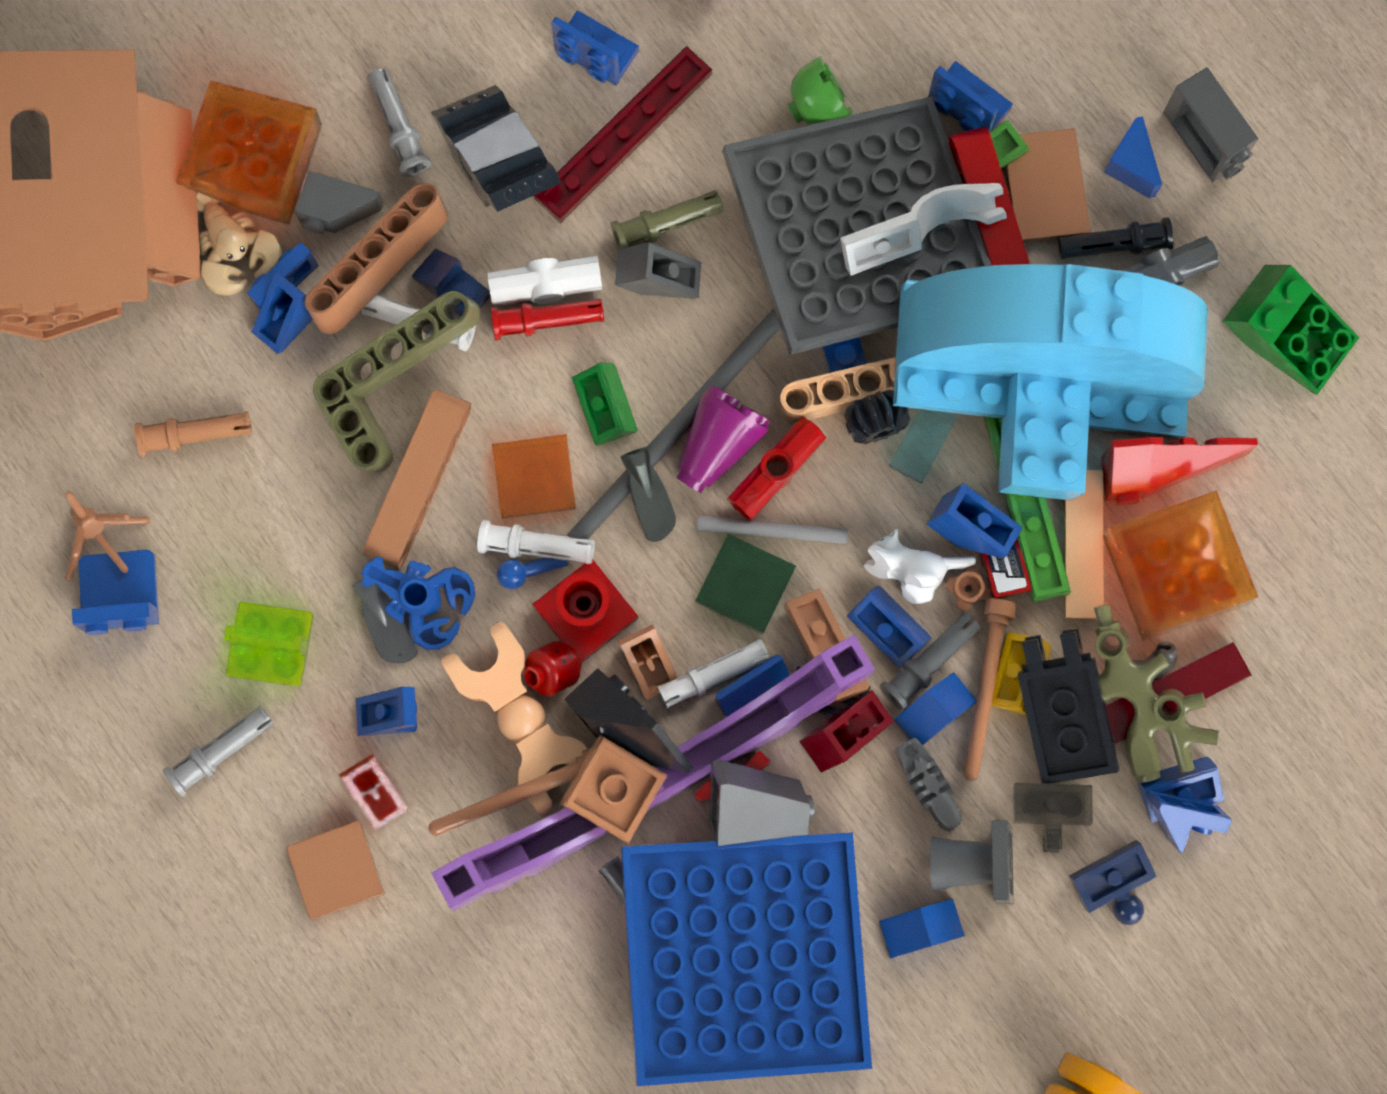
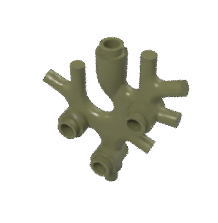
[1094,604,1219,783]

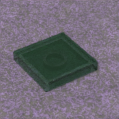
[695,534,796,635]

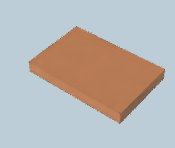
[1005,128,1091,243]

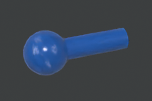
[497,557,568,590]

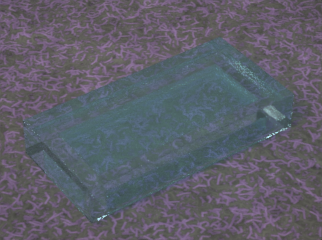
[889,409,958,484]

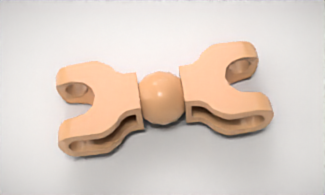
[441,621,587,817]

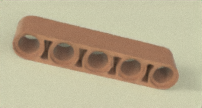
[304,183,448,334]
[363,389,471,569]

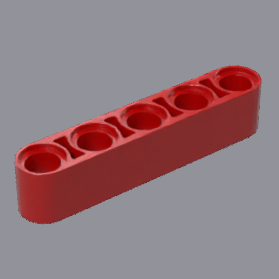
[948,126,1030,266]

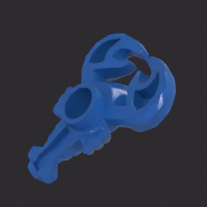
[361,557,475,650]

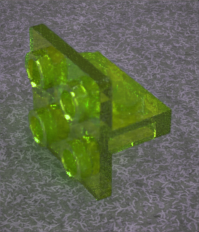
[223,602,314,687]

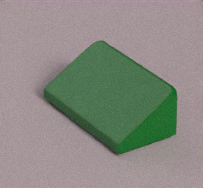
[572,362,638,446]

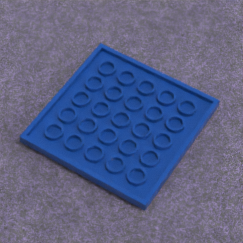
[621,832,872,1086]

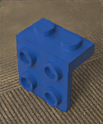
[72,550,159,635]

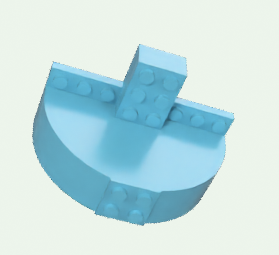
[893,264,1208,500]

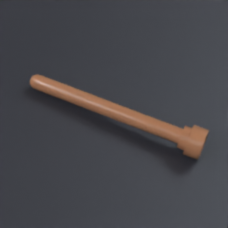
[964,598,1016,781]
[428,747,592,836]

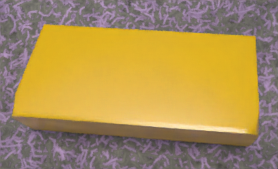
[991,632,1051,716]

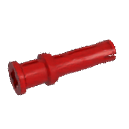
[490,298,605,341]

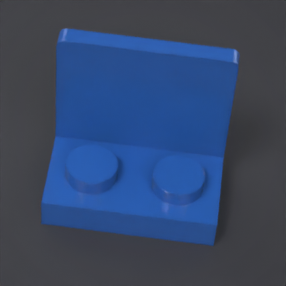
[551,10,639,86]
[928,61,1013,132]

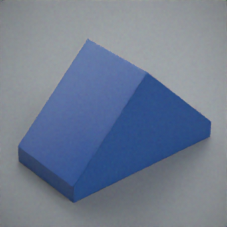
[1104,116,1162,198]
[252,273,313,354]
[894,672,976,746]
[879,899,965,959]

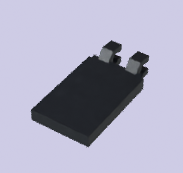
[1018,628,1120,785]

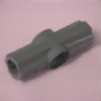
[1122,236,1220,286]

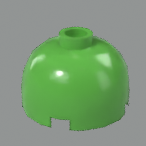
[788,56,854,125]

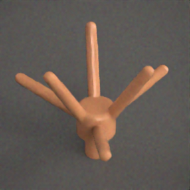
[65,491,150,581]

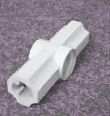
[487,256,602,306]

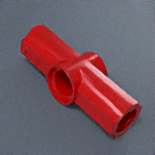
[727,416,827,521]

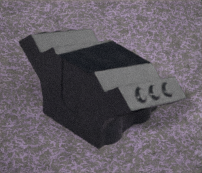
[431,85,562,212]

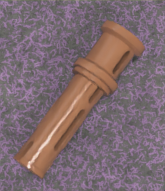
[134,411,252,457]

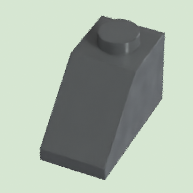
[295,171,383,234]
[615,242,702,299]

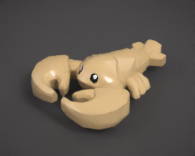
[196,189,282,296]

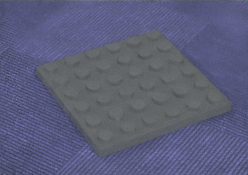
[722,96,992,355]

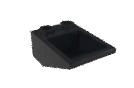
[564,668,693,773]

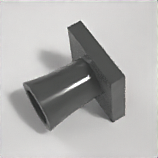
[930,820,1014,904]

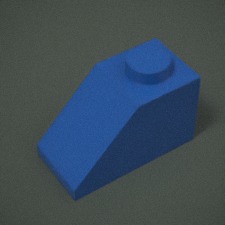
[926,483,1023,559]

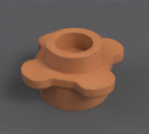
[946,567,991,611]

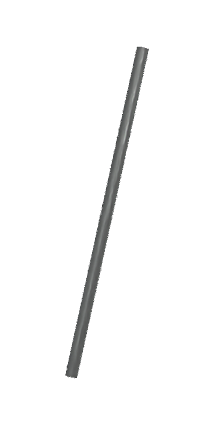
[567,308,780,539]

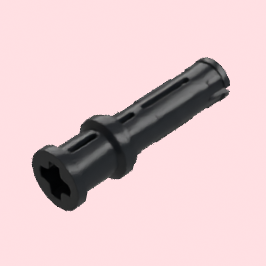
[1058,217,1174,260]

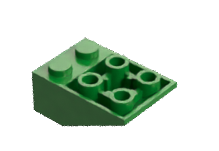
[1223,265,1359,395]

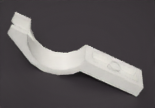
[840,183,1006,275]

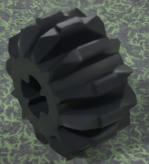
[844,390,910,444]

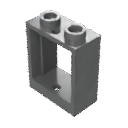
[1163,67,1259,183]

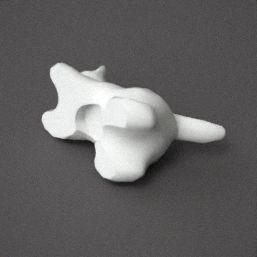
[864,529,976,604]

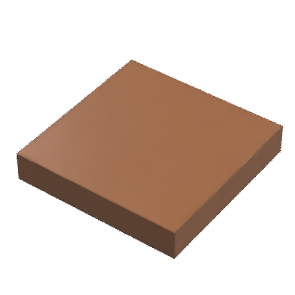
[560,735,667,843]
[286,820,385,921]

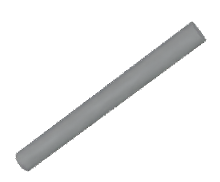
[697,516,848,544]

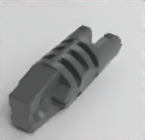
[895,737,962,832]

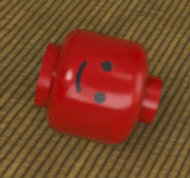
[524,641,582,696]

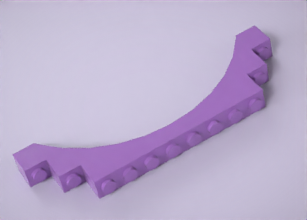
[431,634,874,911]

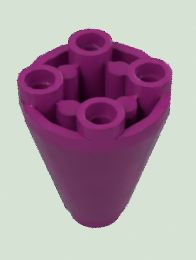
[676,385,770,493]

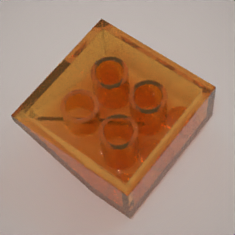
[176,80,322,225]
[1103,490,1258,641]

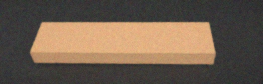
[1064,470,1104,620]

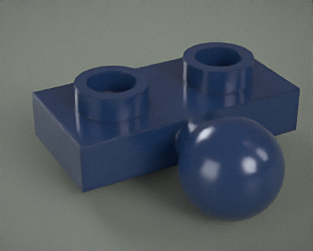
[1069,840,1157,925]

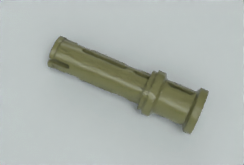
[611,190,724,250]

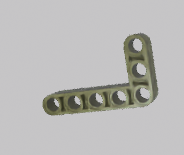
[313,291,480,473]

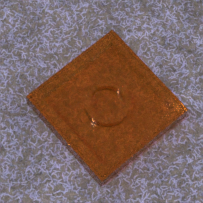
[492,434,576,519]

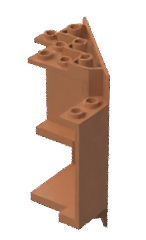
[0,49,201,342]

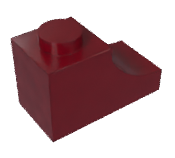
[799,690,894,773]

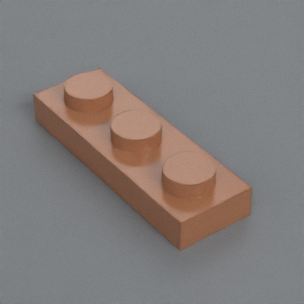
[784,588,870,705]

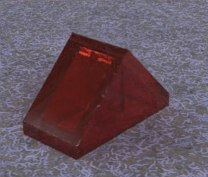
[339,754,409,830]

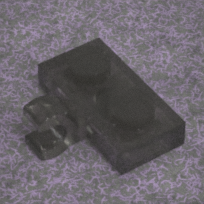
[1013,783,1093,853]

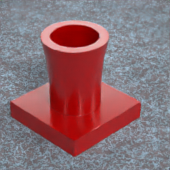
[532,559,639,662]

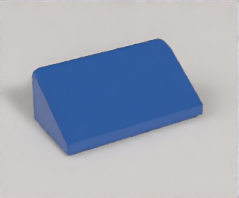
[847,585,931,669]
[715,654,790,717]
[1137,757,1224,823]

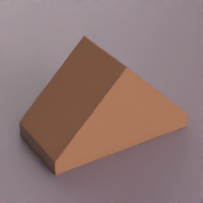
[618,624,677,701]

